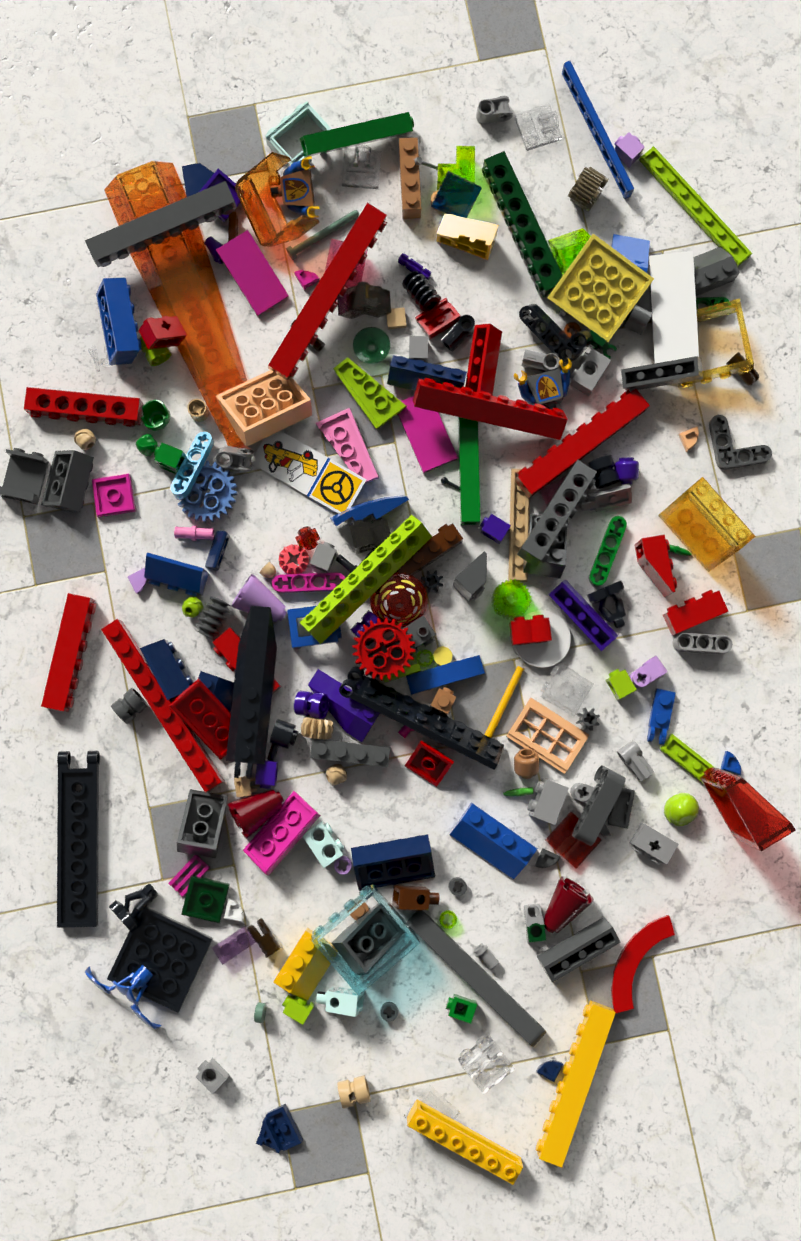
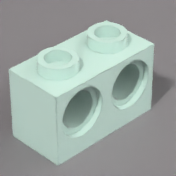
[303,821,345,868]

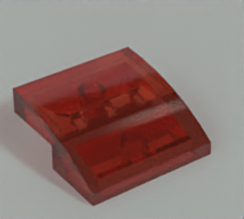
[545,812,602,869]

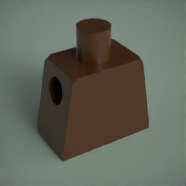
[392,885,440,910]

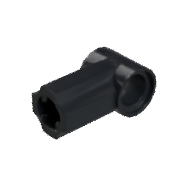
[441,315,475,352]

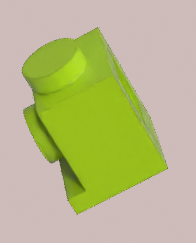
[282,995,314,1025]

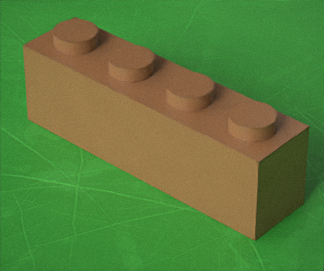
[399,137,421,219]

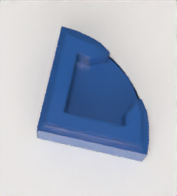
[720,751,741,775]

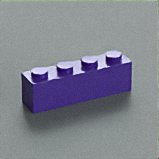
[548,580,618,651]

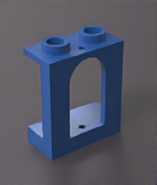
[287,606,342,649]

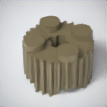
[568,167,609,212]

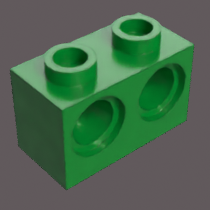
[154,443,186,474]

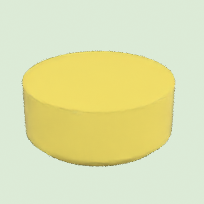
[433,646,452,666]

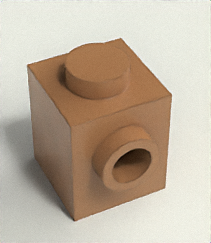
[430,687,456,715]

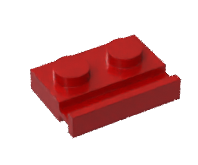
[415,298,461,340]

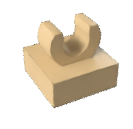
[234,776,257,798]

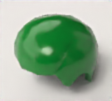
[141,399,170,431]

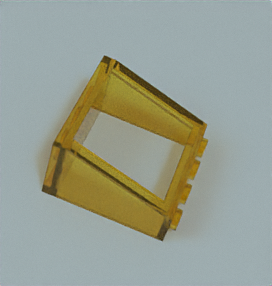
[658,477,756,572]

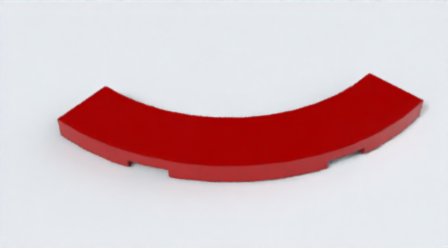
[611,915,675,1014]

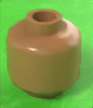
[514,748,539,779]

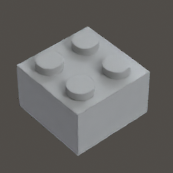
[527,778,569,825]

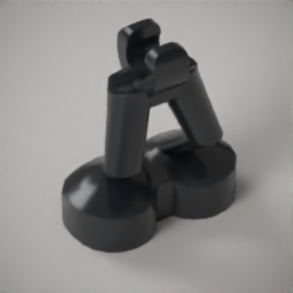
[587,580,626,628]
[109,884,158,933]

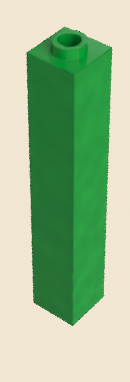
[300,112,414,158]
[458,417,480,525]

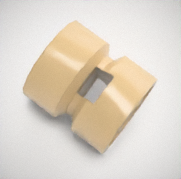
[337,1075,371,1109]

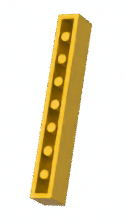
[536,1000,616,1168]

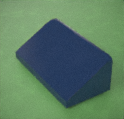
[205,531,230,571]

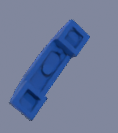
[406,655,485,695]

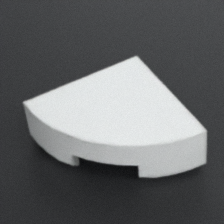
[224,899,244,923]

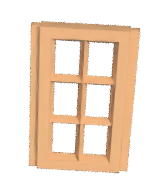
[506,697,589,774]

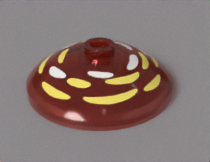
[370,573,428,628]

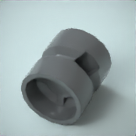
[111,688,148,724]

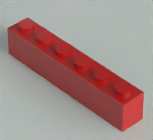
[41,593,96,712]

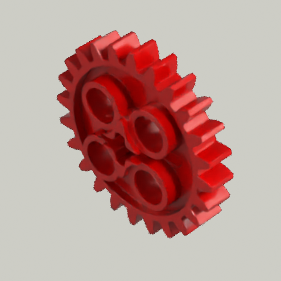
[352,617,416,681]

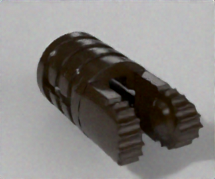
[726,352,759,386]
[248,918,281,958]

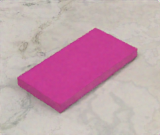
[216,230,289,316]
[398,396,458,473]
[243,791,321,876]

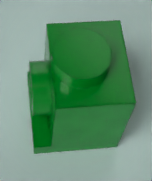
[445,994,477,1024]

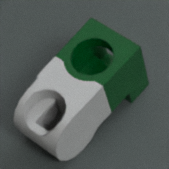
[524,903,546,943]

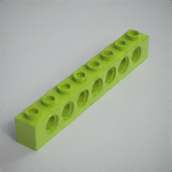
[299,515,432,644]

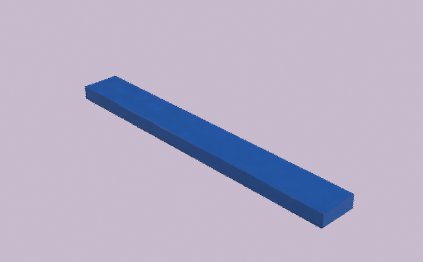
[562,60,634,199]

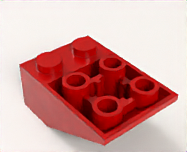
[634,535,677,597]

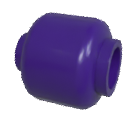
[614,457,639,485]

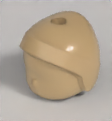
[74,429,96,451]
[326,764,347,786]

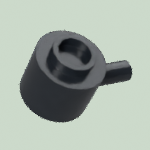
[267,719,298,761]

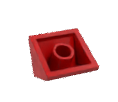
[405,741,454,787]

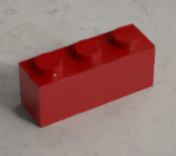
[663,590,729,635]

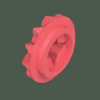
[279,544,309,574]

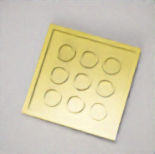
[547,234,654,342]

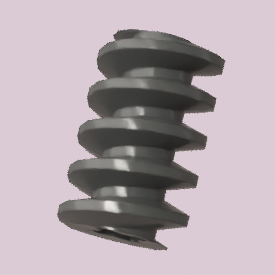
[195,597,231,640]

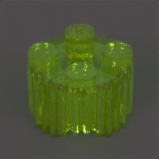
[491,579,532,620]

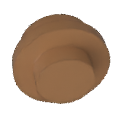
[349,900,369,920]

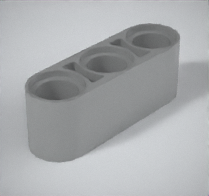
[672,633,733,654]

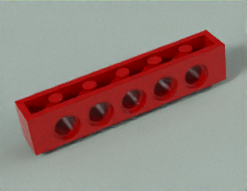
[24,387,143,427]

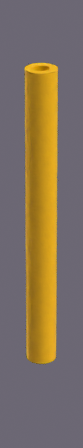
[484,666,524,738]

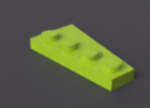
[333,357,407,430]

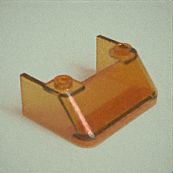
[235,152,320,247]

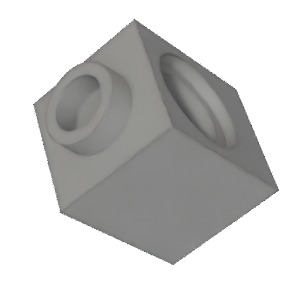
[409,336,428,363]
[310,542,337,573]
[196,1058,229,1094]

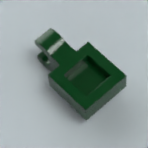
[590,330,617,359]

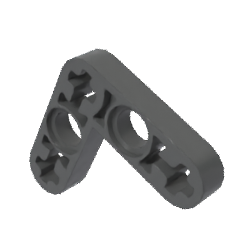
[709,415,772,470]

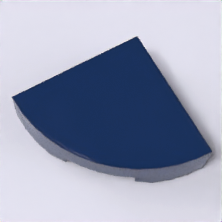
[536,1060,563,1082]

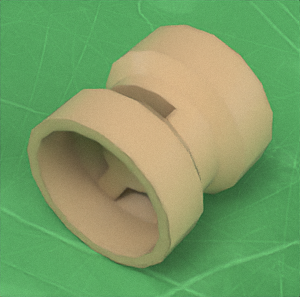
[187,398,209,422]

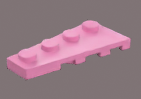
[315,408,379,484]

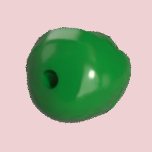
[136,434,158,456]

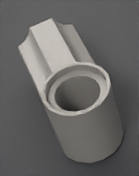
[521,349,560,372]
[617,740,654,781]

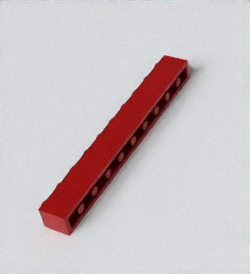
[268,202,387,381]
[101,619,225,793]

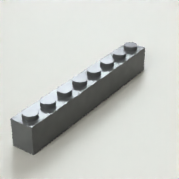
[85,181,237,267]

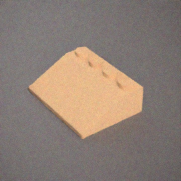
[216,370,312,447]

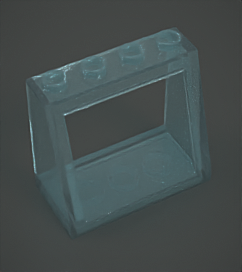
[311,884,420,996]

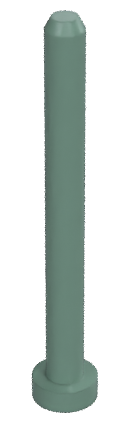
[286,210,359,260]

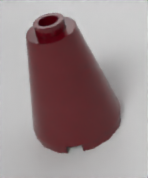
[227,790,284,838]
[543,876,594,933]

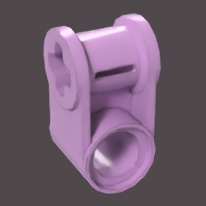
[629,656,667,688]

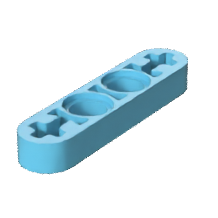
[170,432,214,499]

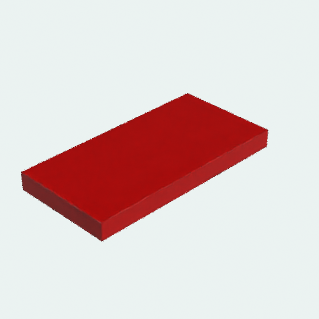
[169,679,231,760]

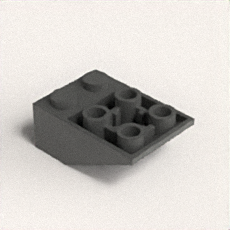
[523,514,568,579]

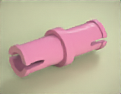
[174,526,215,541]

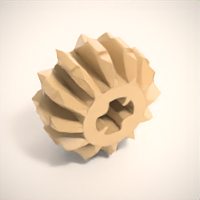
[301,717,334,740]

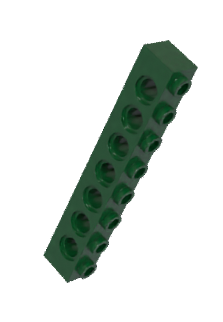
[482,151,563,298]

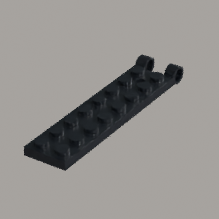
[339,666,504,770]
[57,751,100,928]

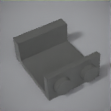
[0,448,49,505]

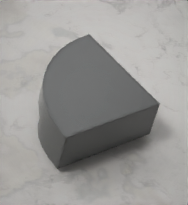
[535,848,561,868]

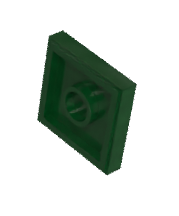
[181,875,230,923]

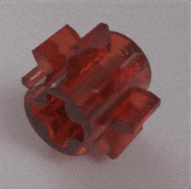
[295,526,320,550]

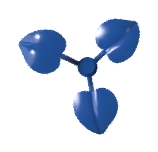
[85,965,161,1029]

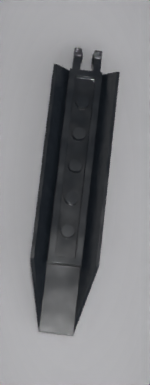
[226,606,277,779]

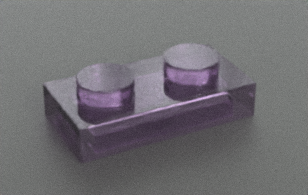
[212,925,256,965]

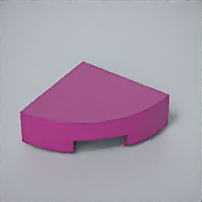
[294,270,320,290]

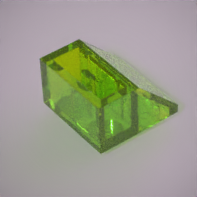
[548,228,591,275]

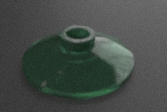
[353,327,390,364]

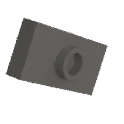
[608,788,635,829]

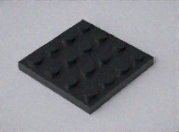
[107,907,213,1013]

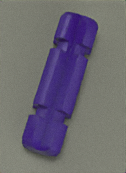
[398,253,431,280]

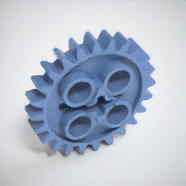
[175,461,238,523]

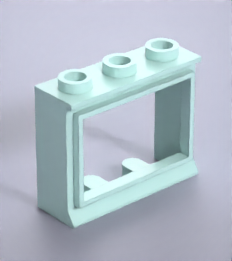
[265,101,331,167]

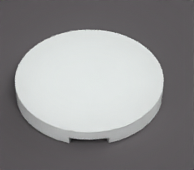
[514,610,571,668]

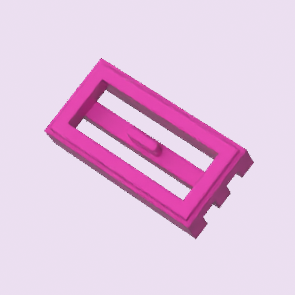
[168,855,210,897]

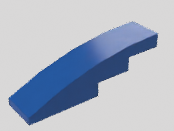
[330,495,409,526]

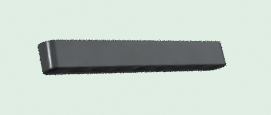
[406,910,547,1047]

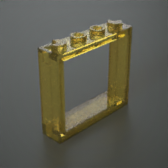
[677,299,754,388]

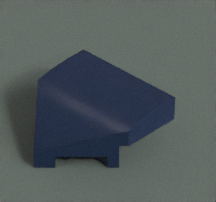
[182,163,214,197]
[256,1104,303,1153]

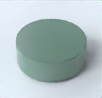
[254,1002,267,1024]

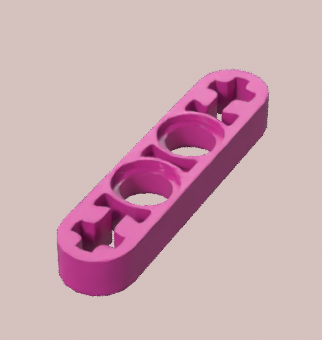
[272,573,345,593]

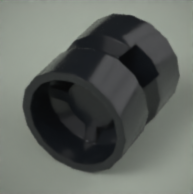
[588,455,620,489]

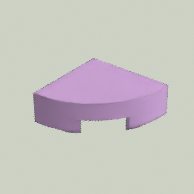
[128,568,147,594]

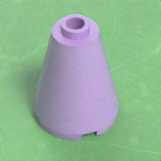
[231,574,287,623]

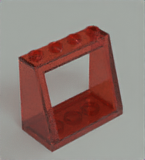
[700,767,796,851]

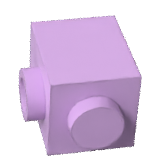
[614,132,645,168]

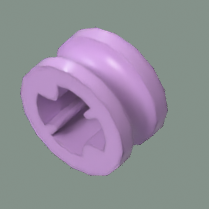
[334,856,352,875]

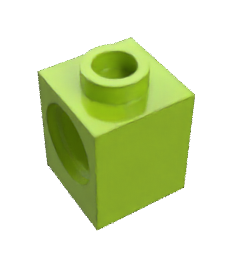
[605,669,637,700]

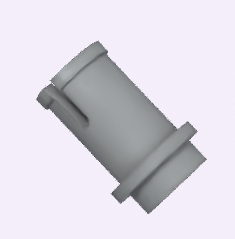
[474,943,499,970]

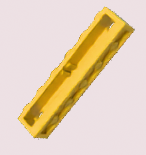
[407,1099,523,1185]

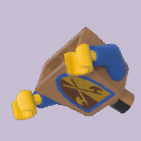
[271,156,320,218]

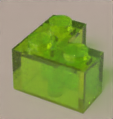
[437,146,475,192]

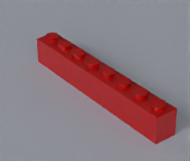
[413,378,568,440]
[515,388,650,499]

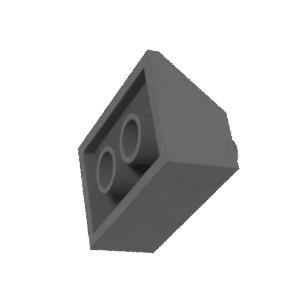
[693,247,740,296]
[41,450,94,512]
[453,551,487,602]

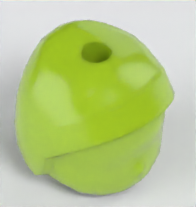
[182,597,204,618]

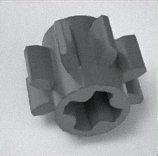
[576,707,600,731]

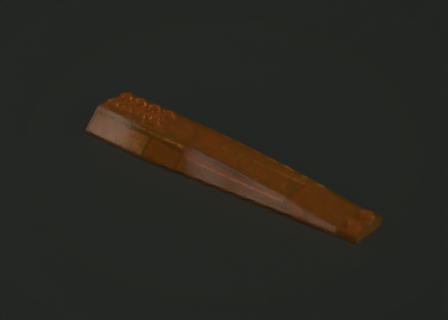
[104,161,247,448]

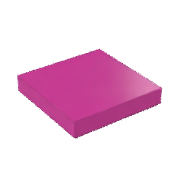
[92,474,136,518]

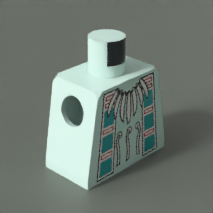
[316,987,365,1017]

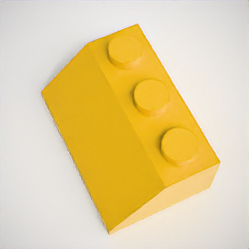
[273,928,338,1000]

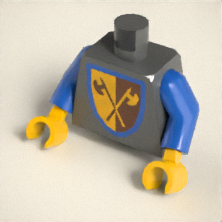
[513,358,572,409]

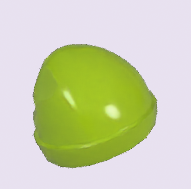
[664,793,699,826]

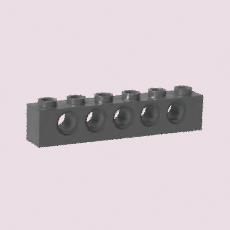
[517,460,597,567]

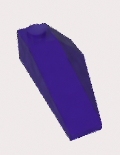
[308,669,381,742]

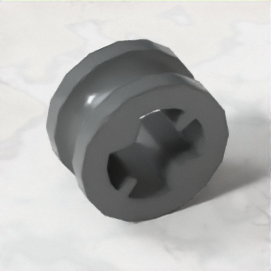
[448,877,467,896]
[380,1002,398,1022]

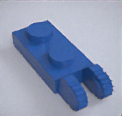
[647,688,676,745]

